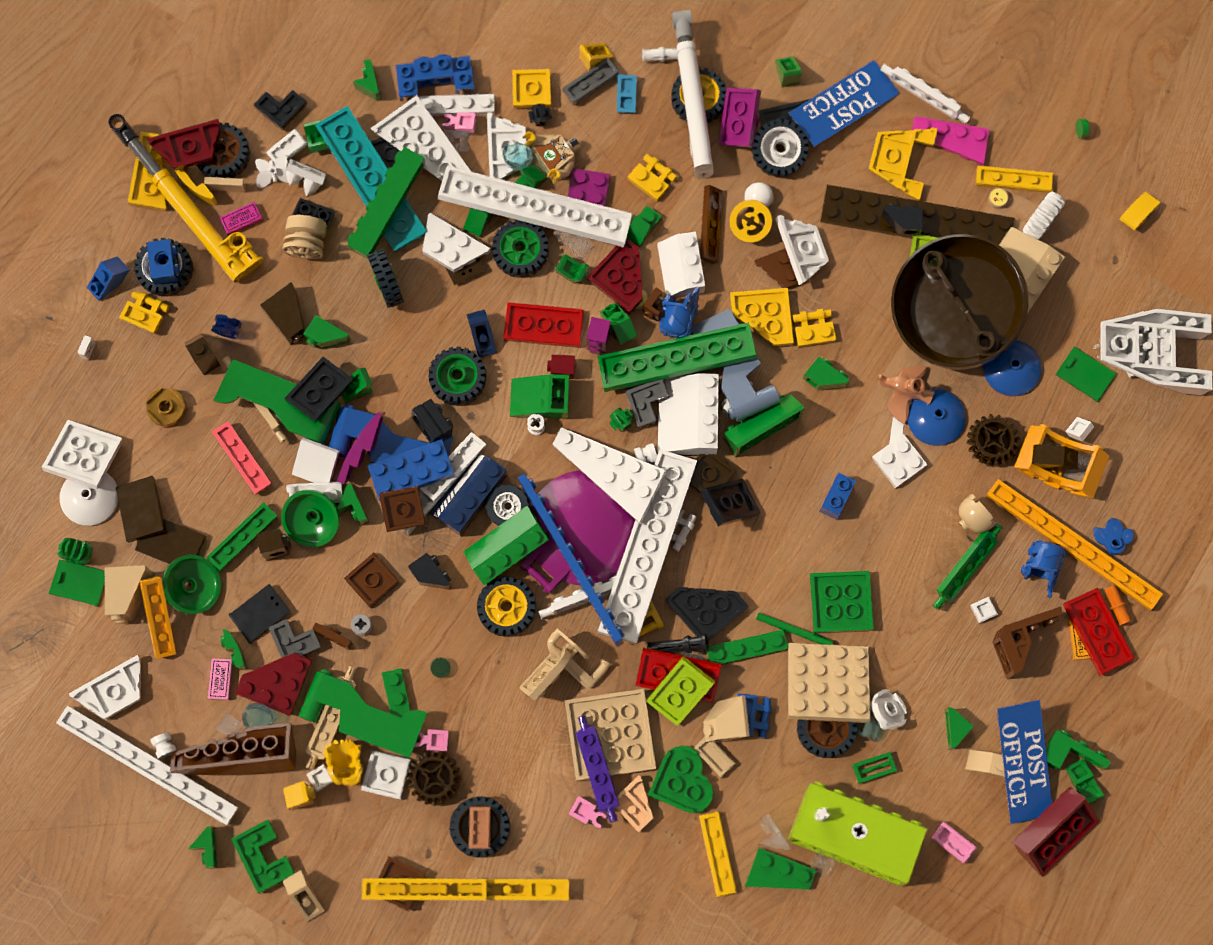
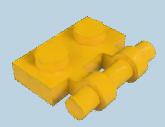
[627,154,677,201]
[119,291,170,335]
[792,309,836,348]

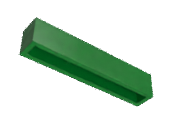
[347,147,426,259]

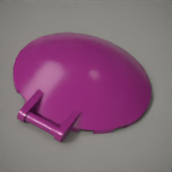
[520,470,635,594]

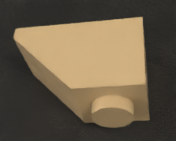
[965,750,1005,780]
[283,870,325,921]

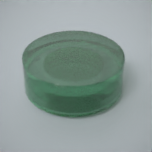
[430,658,451,678]

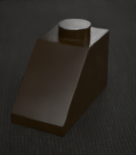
[1032,444,1079,473]

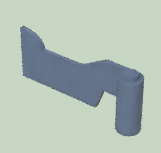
[691,309,780,422]

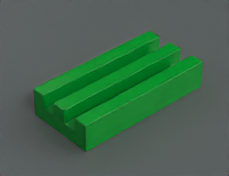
[852,752,897,784]

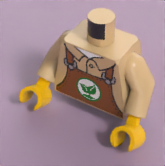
[522,131,580,184]

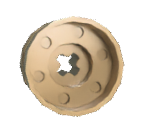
[282,215,327,260]

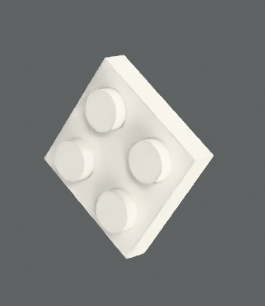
[872,434,927,489]

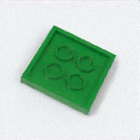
[809,571,874,633]

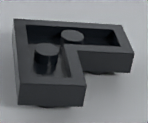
[253,90,307,130]

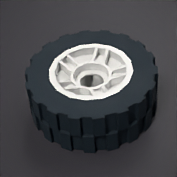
[486,484,531,526]

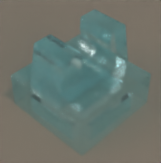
[857,717,881,742]

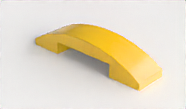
[174,169,217,205]

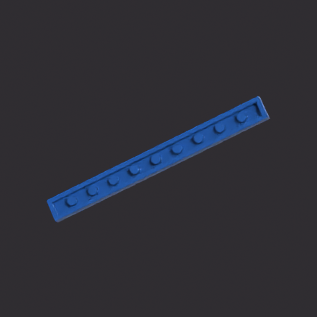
[518,474,625,647]

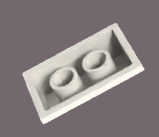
[657,232,705,297]

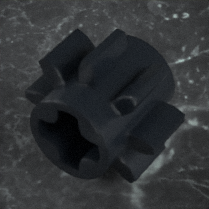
[528,103,552,127]

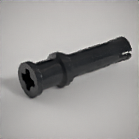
[647,634,709,653]

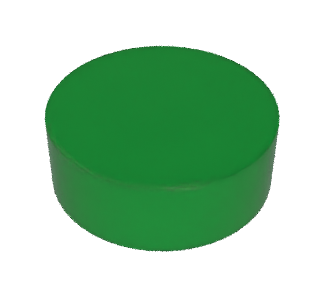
[1076,118,1090,138]

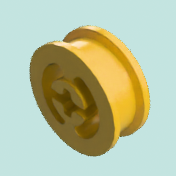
[730,200,772,242]

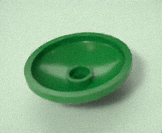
[281,489,340,547]
[162,555,221,614]

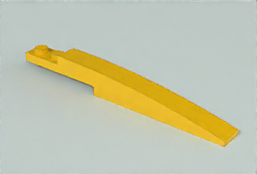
[362,878,569,900]

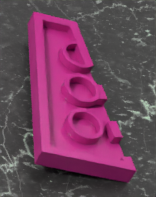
[912,116,989,166]

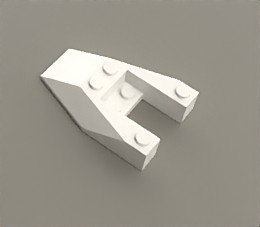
[1101,309,1213,395]

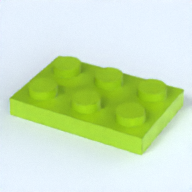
[646,656,715,726]

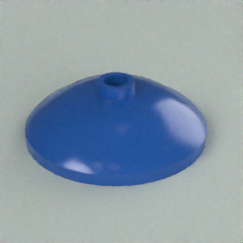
[983,340,1042,396]
[907,389,966,446]

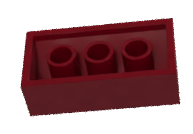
[1012,787,1100,877]

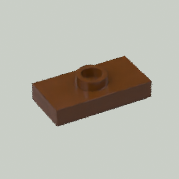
[313,623,353,650]

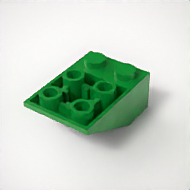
[510,374,569,419]

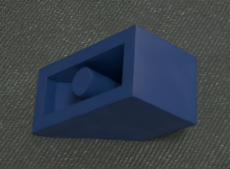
[466,309,497,357]

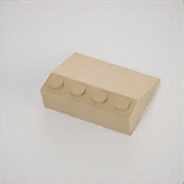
[999,227,1065,314]

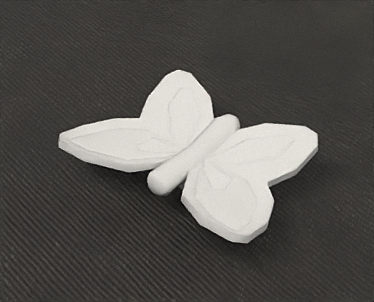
[255,154,288,188]

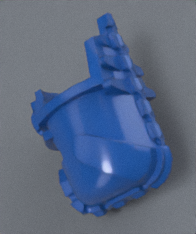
[659,287,700,338]
[1020,540,1066,598]

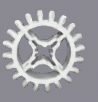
[1023,191,1065,240]

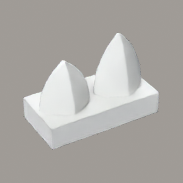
[286,159,326,196]

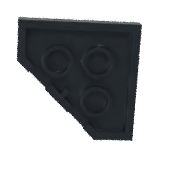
[665,587,749,641]

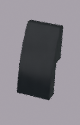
[292,198,336,230]

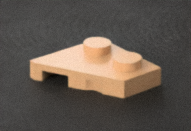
[616,776,653,832]

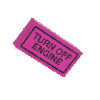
[219,202,263,236]

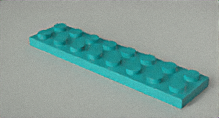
[315,106,427,253]

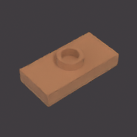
[469,807,491,849]

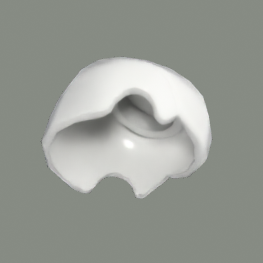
[744,182,774,210]

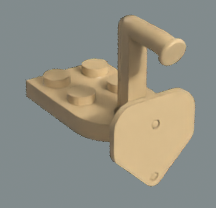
[519,629,612,701]

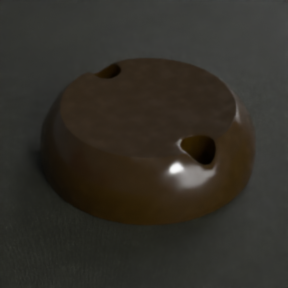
[891,234,1029,370]

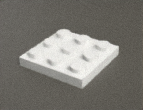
[42,420,123,489]

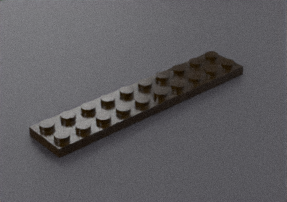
[820,184,1015,245]

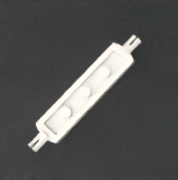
[880,64,970,124]
[539,576,616,619]

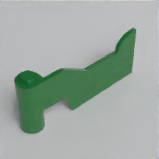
[213,359,341,445]
[298,669,427,758]

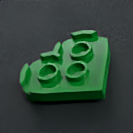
[648,745,713,814]

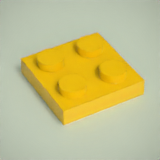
[512,69,551,108]

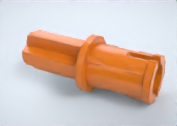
[1105,585,1131,625]

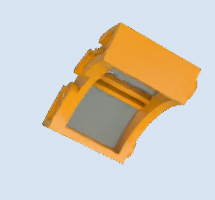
[1014,424,1110,498]

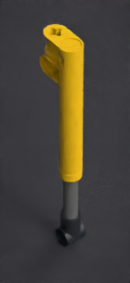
[108,114,264,283]

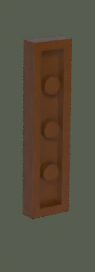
[700,185,723,264]

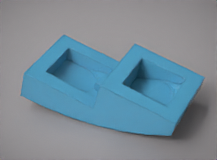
[617,75,637,113]

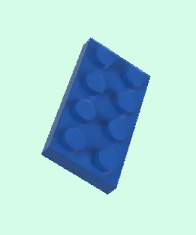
[367,439,455,502]

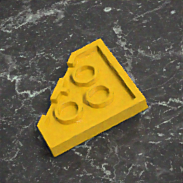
[730,288,794,347]

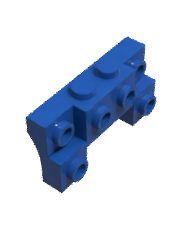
[396,54,475,101]

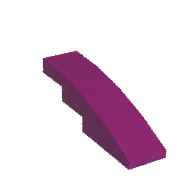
[337,411,386,484]

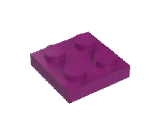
[568,168,610,206]

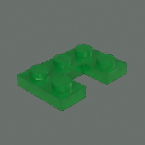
[231,819,295,894]

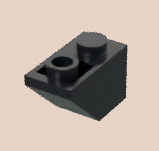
[882,204,923,236]
[408,553,451,590]

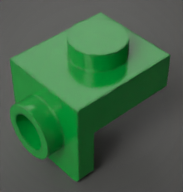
[303,120,329,153]
[555,254,589,283]

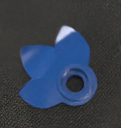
[1093,518,1133,555]

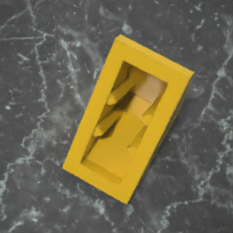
[579,42,614,71]

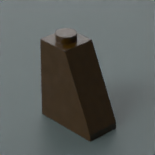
[260,282,305,345]
[185,333,221,375]

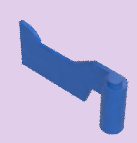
[329,404,454,463]

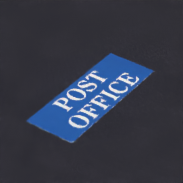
[789,60,899,147]
[997,700,1052,824]

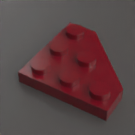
[587,238,643,314]
[235,652,313,716]

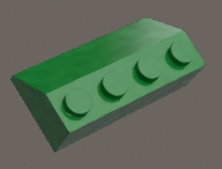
[723,394,804,457]
[463,505,551,585]

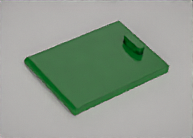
[1055,347,1116,402]
[48,560,105,607]

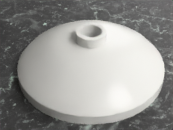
[60,473,119,526]

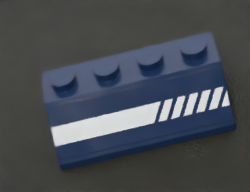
[429,454,508,537]

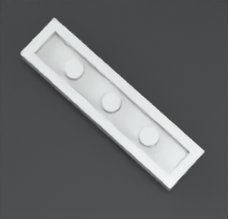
[419,94,495,116]

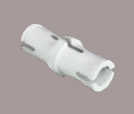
[642,47,678,62]

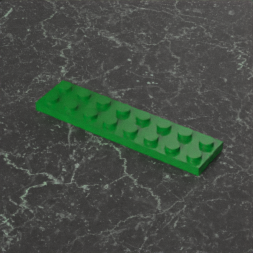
[597,322,757,392]

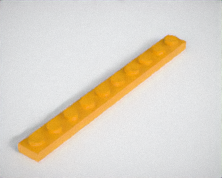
[986,479,1163,611]

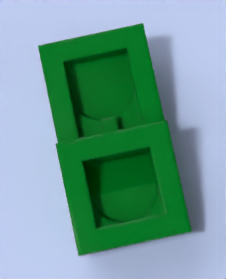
[1065,759,1104,805]

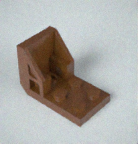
[992,607,1063,679]

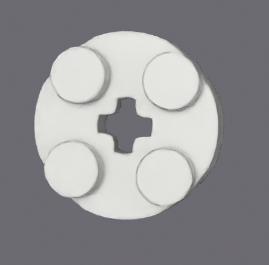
[870,689,907,730]

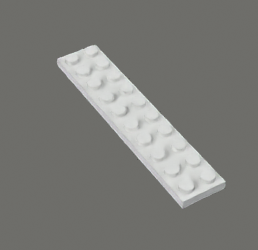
[438,166,632,247]
[598,449,697,645]

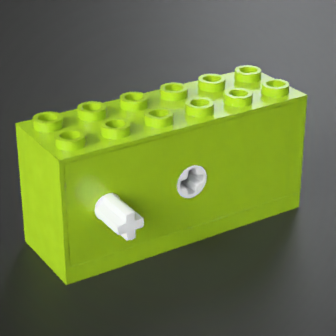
[787,782,927,887]

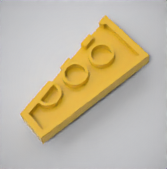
[128,131,166,211]

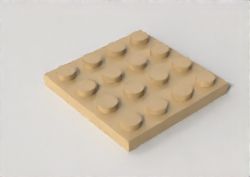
[788,643,870,723]
[565,689,656,781]

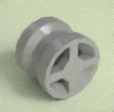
[351,614,372,636]

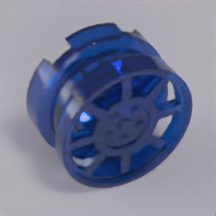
[211,314,242,339]

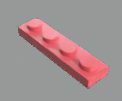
[212,421,272,495]

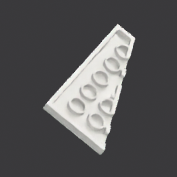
[370,96,471,181]
[553,427,666,525]

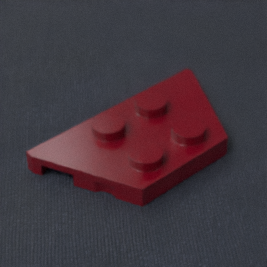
[147,119,220,170]

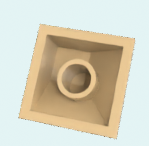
[703,696,749,742]

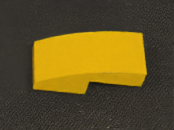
[1119,191,1161,231]

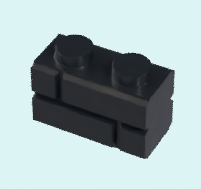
[411,399,454,443]

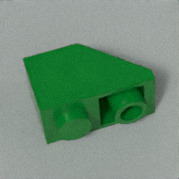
[600,303,637,345]
[803,357,849,391]

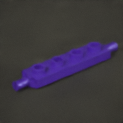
[576,715,620,823]

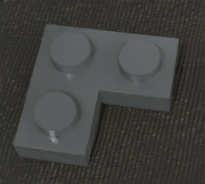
[626,380,669,428]
[268,619,322,658]

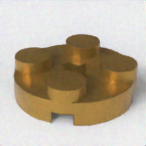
[146,388,187,428]

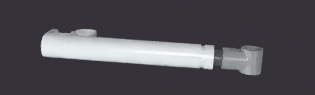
[672,10,713,178]

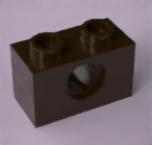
[256,529,292,561]

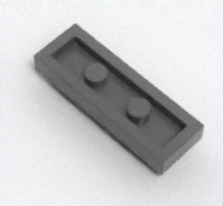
[562,58,619,105]

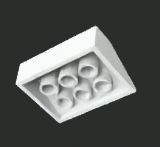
[658,374,718,455]

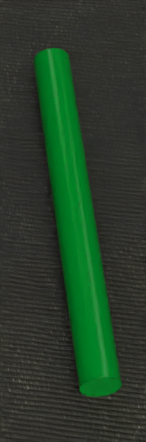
[756,613,833,645]

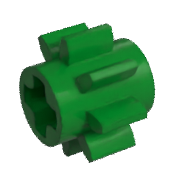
[609,407,633,432]

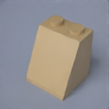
[105,565,154,624]

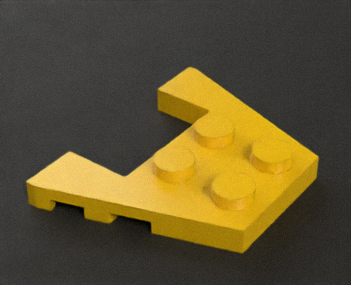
[868,128,938,201]

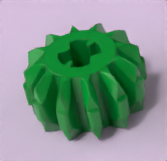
[57,537,93,565]

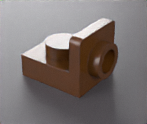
[642,287,663,321]

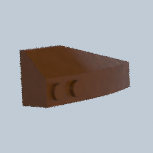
[170,722,296,775]

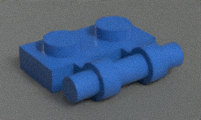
[737,693,772,739]

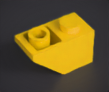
[283,781,316,810]

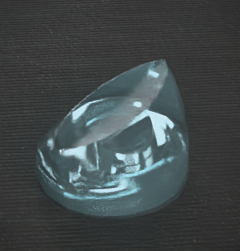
[242,703,278,728]

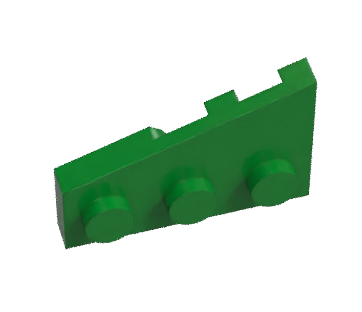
[744,848,816,890]

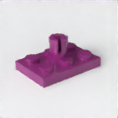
[718,88,761,148]

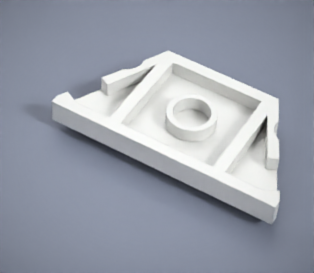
[487,113,527,179]
[423,213,491,272]
[776,215,829,285]
[69,655,141,720]

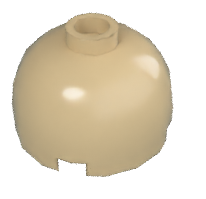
[959,494,997,534]

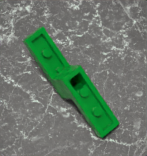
[1045,730,1111,770]

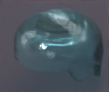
[502,142,533,170]

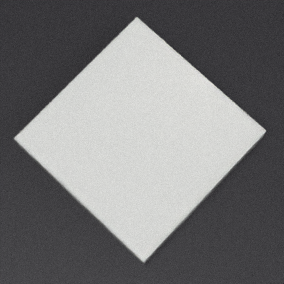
[292,438,339,483]
[361,751,411,800]

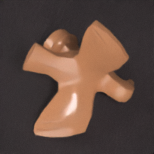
[878,366,934,424]

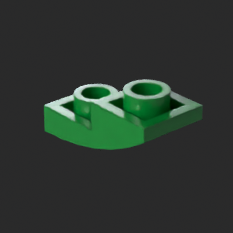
[220,629,247,670]

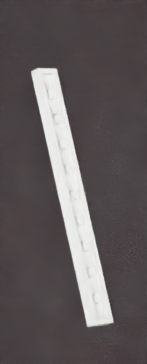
[56,706,238,826]

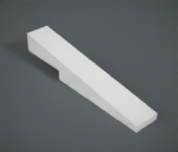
[401,432,486,536]

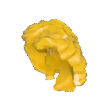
[323,739,363,786]

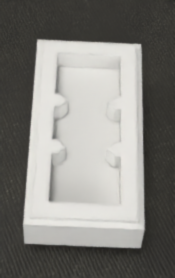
[266,129,308,162]

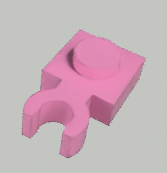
[442,112,477,133]
[414,729,448,752]
[569,796,607,828]

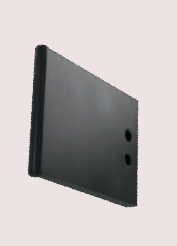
[229,584,291,644]

